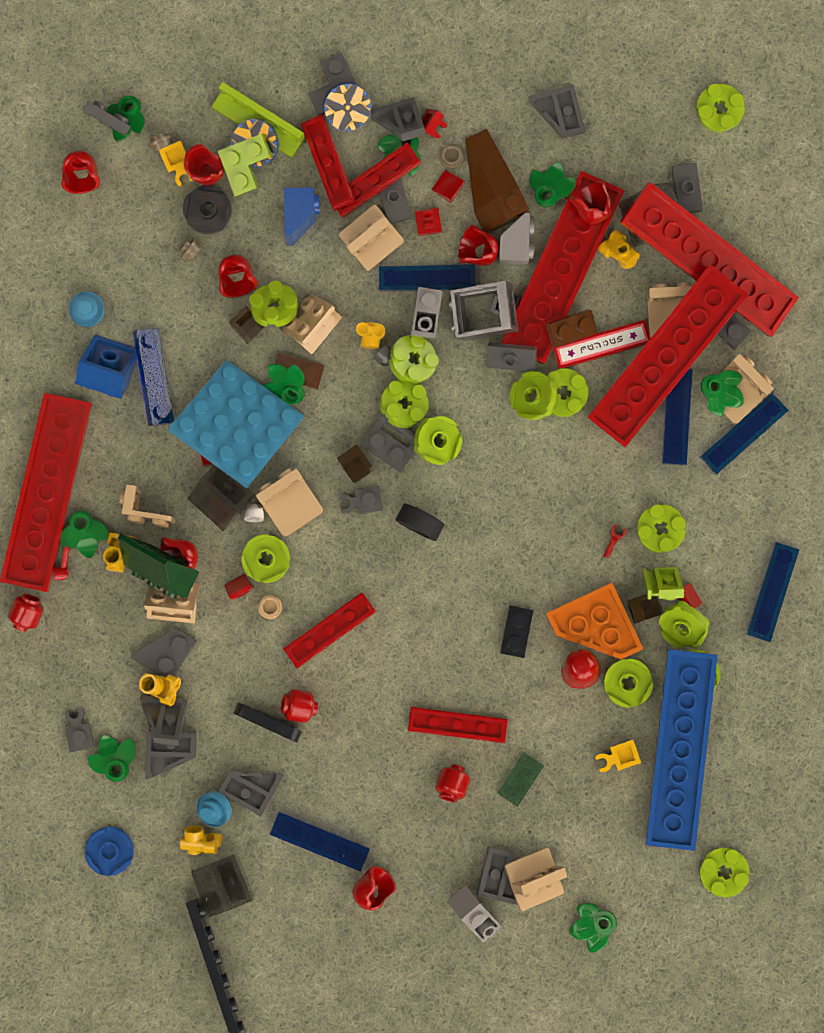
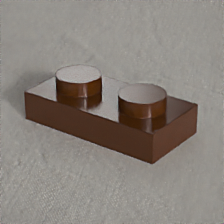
[546,310,597,347]
[275,353,325,390]

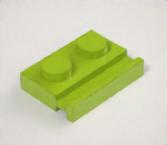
[642,567,684,600]

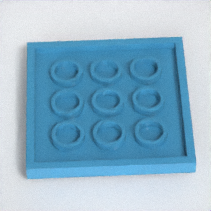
[168,360,304,488]

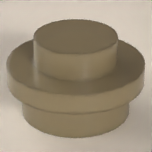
[148,132,171,153]
[440,145,464,169]
[180,238,201,262]

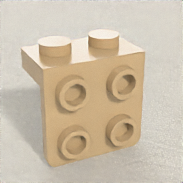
[646,282,692,338]
[711,354,774,424]
[256,468,323,537]
[119,484,175,528]

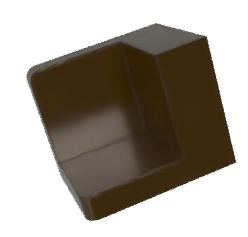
[229,306,265,344]
[337,444,374,483]
[627,594,662,624]

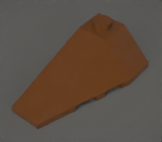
[465,129,529,233]

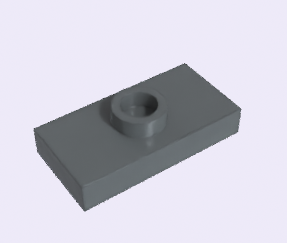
[672,163,703,213]
[380,178,412,224]
[487,342,537,372]

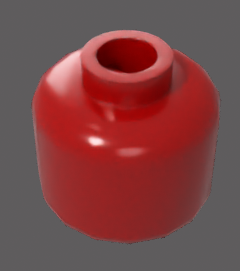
[8,593,44,632]
[280,689,318,723]
[435,764,470,803]

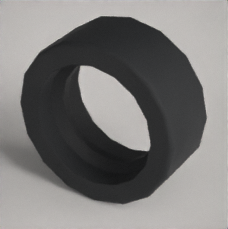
[395,503,445,541]

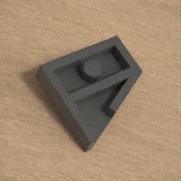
[528,85,586,139]
[370,97,426,141]
[83,100,131,136]
[130,628,196,677]
[140,695,188,746]
[145,731,197,779]
[218,771,284,817]
[476,846,517,905]

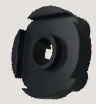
[183,185,232,234]

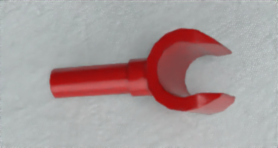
[603,524,626,558]
[53,546,70,581]

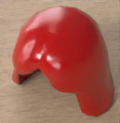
[184,144,224,185]
[61,150,100,194]
[569,181,612,224]
[457,225,499,267]
[218,254,258,298]
[160,537,198,569]
[561,649,601,689]
[352,866,396,911]

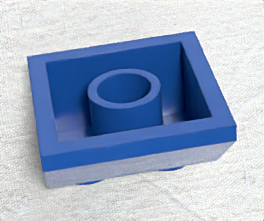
[284,187,320,246]
[75,335,140,399]

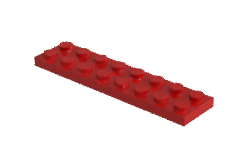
[501,171,625,365]
[619,182,799,337]
[587,264,749,448]
[0,393,93,593]

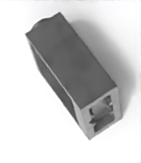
[448,281,518,341]

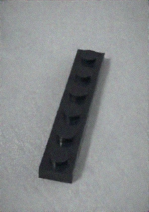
[185,898,247,1033]

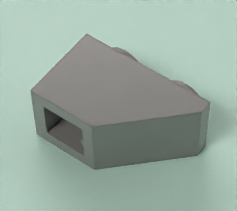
[499,213,534,265]
[411,287,442,339]
[447,885,502,943]

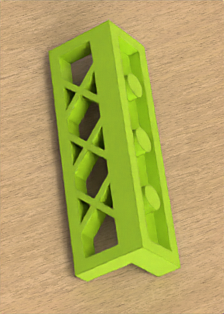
[211,82,305,159]

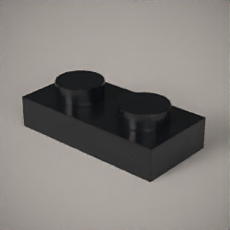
[500,606,534,658]

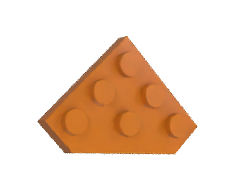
[546,583,643,659]

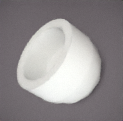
[244,503,264,522]

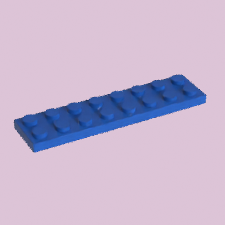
[645,649,718,851]

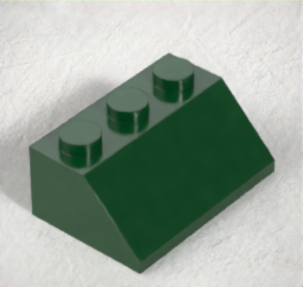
[118,533,199,599]

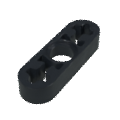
[233,702,303,743]

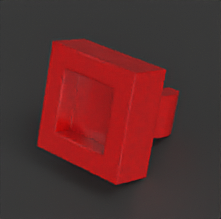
[421,109,447,139]
[415,208,442,236]

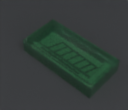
[497,752,544,807]

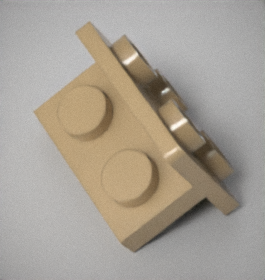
[339,205,404,271]
[281,294,342,354]
[144,583,200,624]
[504,847,567,911]

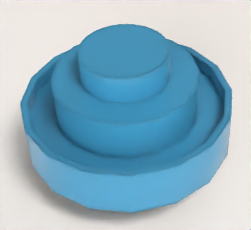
[69,291,105,328]
[196,791,232,828]

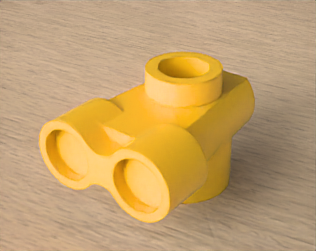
[598,230,640,269]
[356,322,385,349]
[103,533,137,573]
[139,673,181,706]
[180,825,222,855]

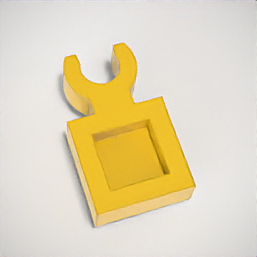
[159,141,194,186]
[595,739,641,772]

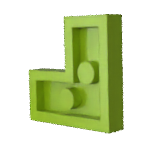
[218,134,272,196]

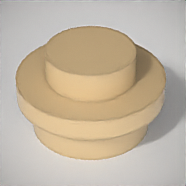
[258,595,282,619]

